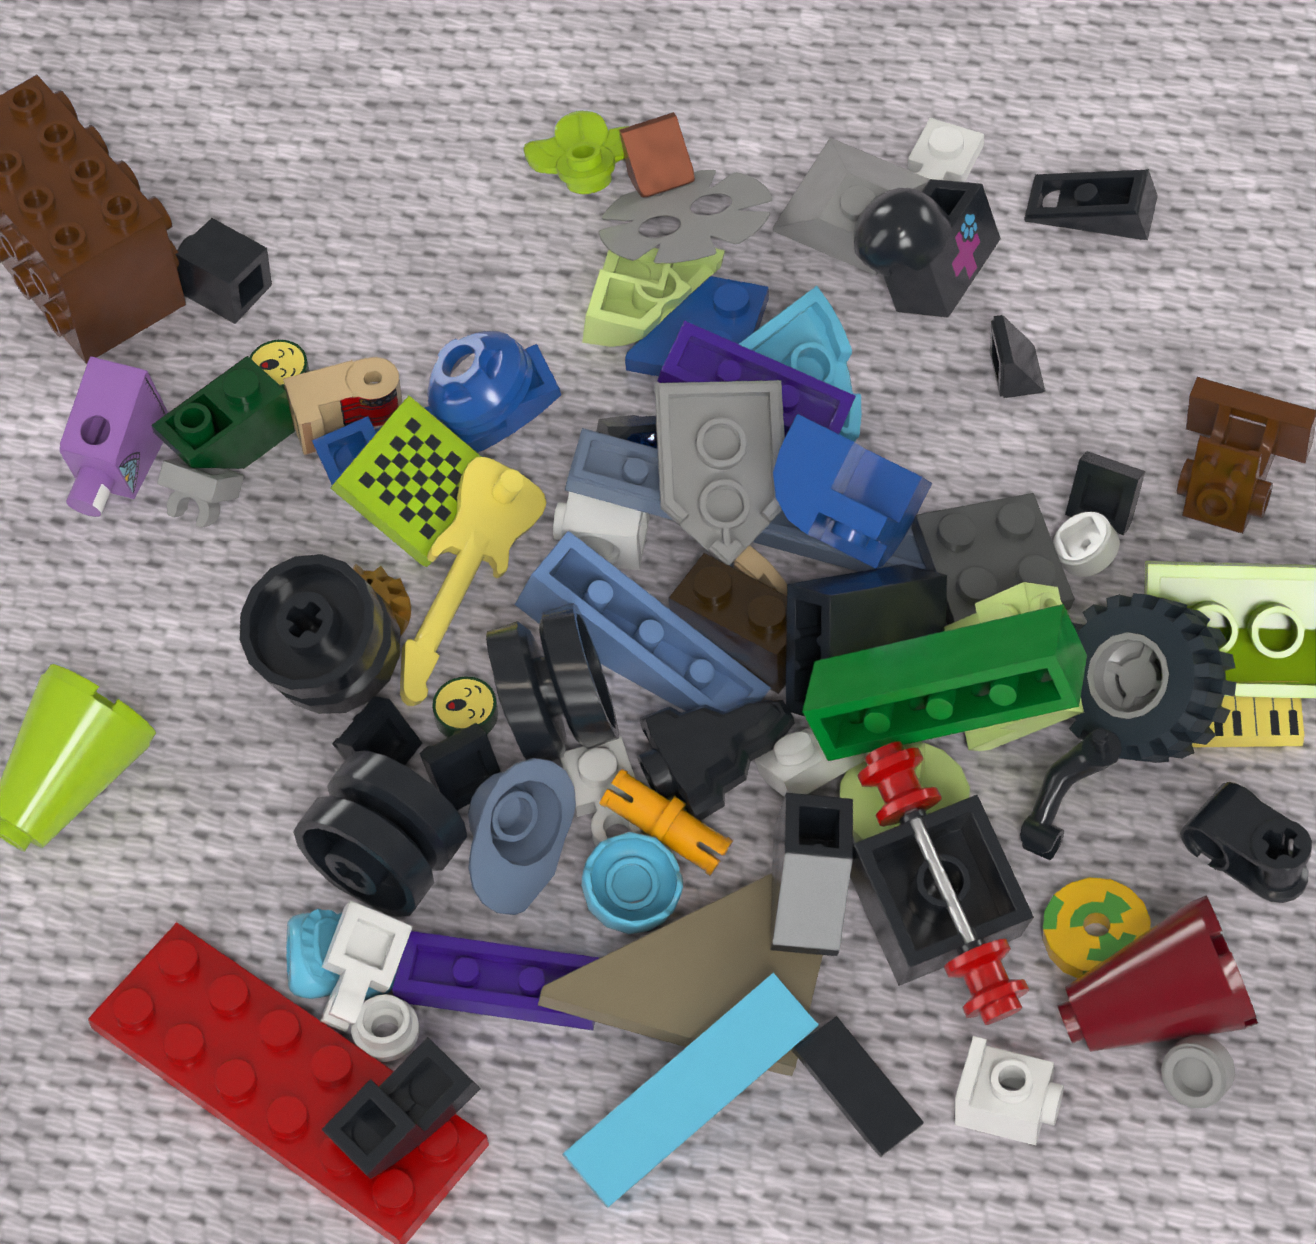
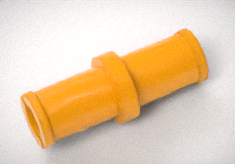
[599,768,733,876]

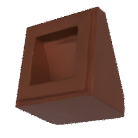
[619,112,695,197]

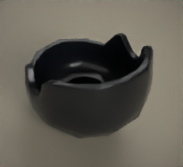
[854,188,952,277]

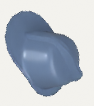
[468,758,576,915]

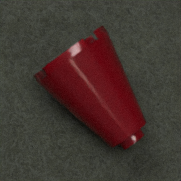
[1057,895,1258,1052]

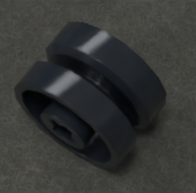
[239,554,400,714]
[486,603,619,761]
[293,750,467,917]

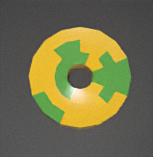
[1042,877,1151,979]

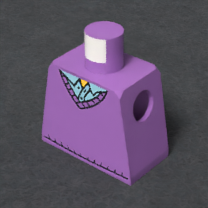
[60,356,168,517]

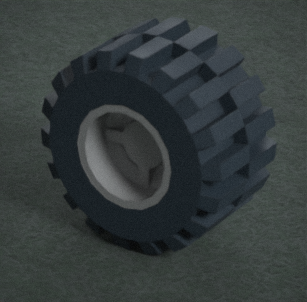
[1069,593,1236,763]

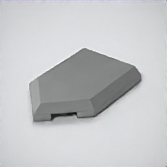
[654,380,785,566]

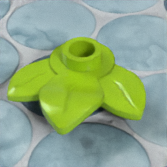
[523,110,629,194]

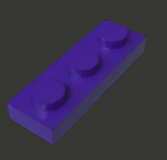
[657,320,856,437]
[392,931,599,1031]

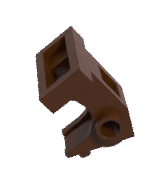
[1177,377,1316,534]

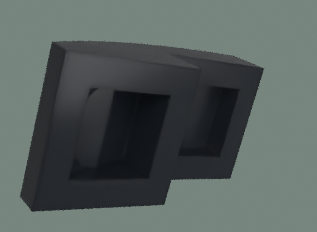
[321,1037,481,1179]

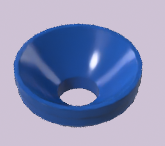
[427,331,533,435]

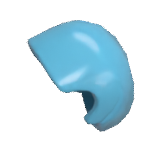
[581,832,683,934]

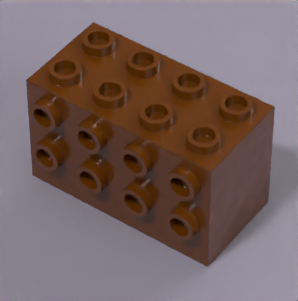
[0,75,186,364]

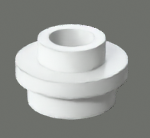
[351,995,420,1062]

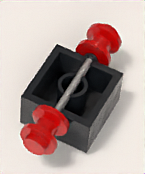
[850,741,1034,1025]

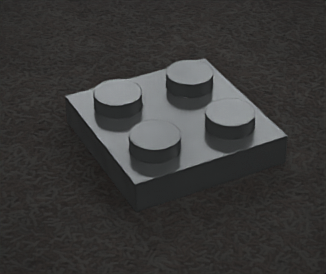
[911,493,1075,625]

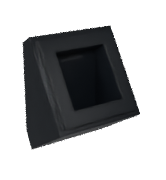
[990,315,1045,398]

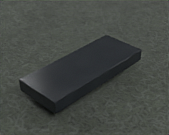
[793,1016,924,1157]

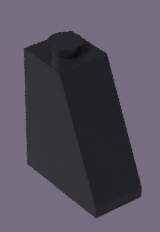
[786,564,947,717]

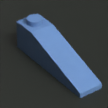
[515,531,771,712]

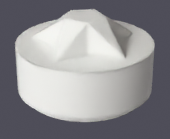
[1053,512,1120,577]

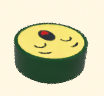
[249,340,310,389]
[432,676,498,738]

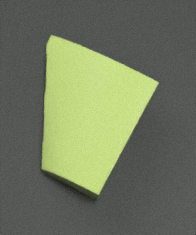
[582,248,725,347]

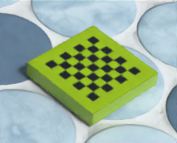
[330,395,482,567]

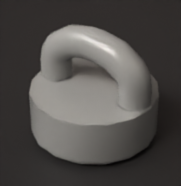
[1161,1035,1235,1108]

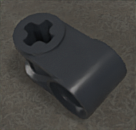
[1180,782,1312,903]

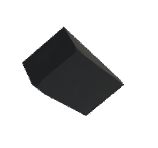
[1024,169,1158,240]

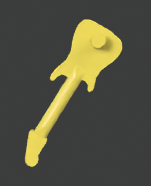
[400,457,546,706]

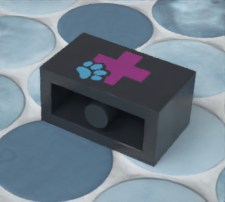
[883,179,1001,318]

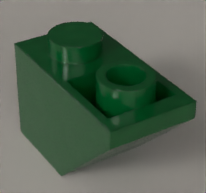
[151,356,295,469]

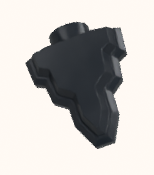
[637,700,795,821]

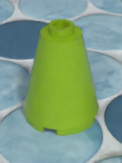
[0,664,156,852]

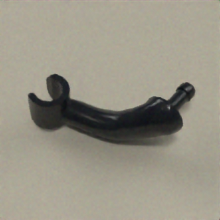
[1020,728,1122,860]

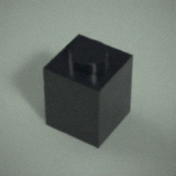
[175,218,272,324]

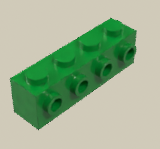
[802,604,1087,761]

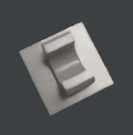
[157,458,244,528]

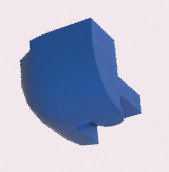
[773,414,933,569]

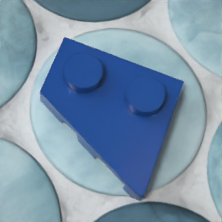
[625,276,769,377]

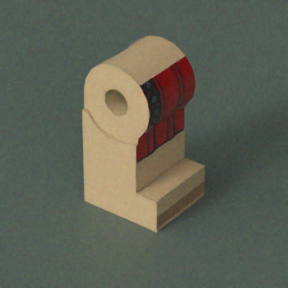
[283,357,402,455]

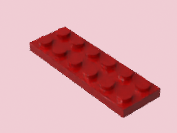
[88,922,489,1244]

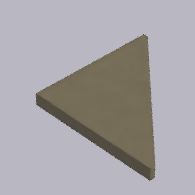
[538,873,823,1076]

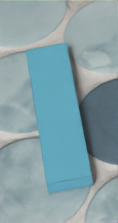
[562,973,818,1208]

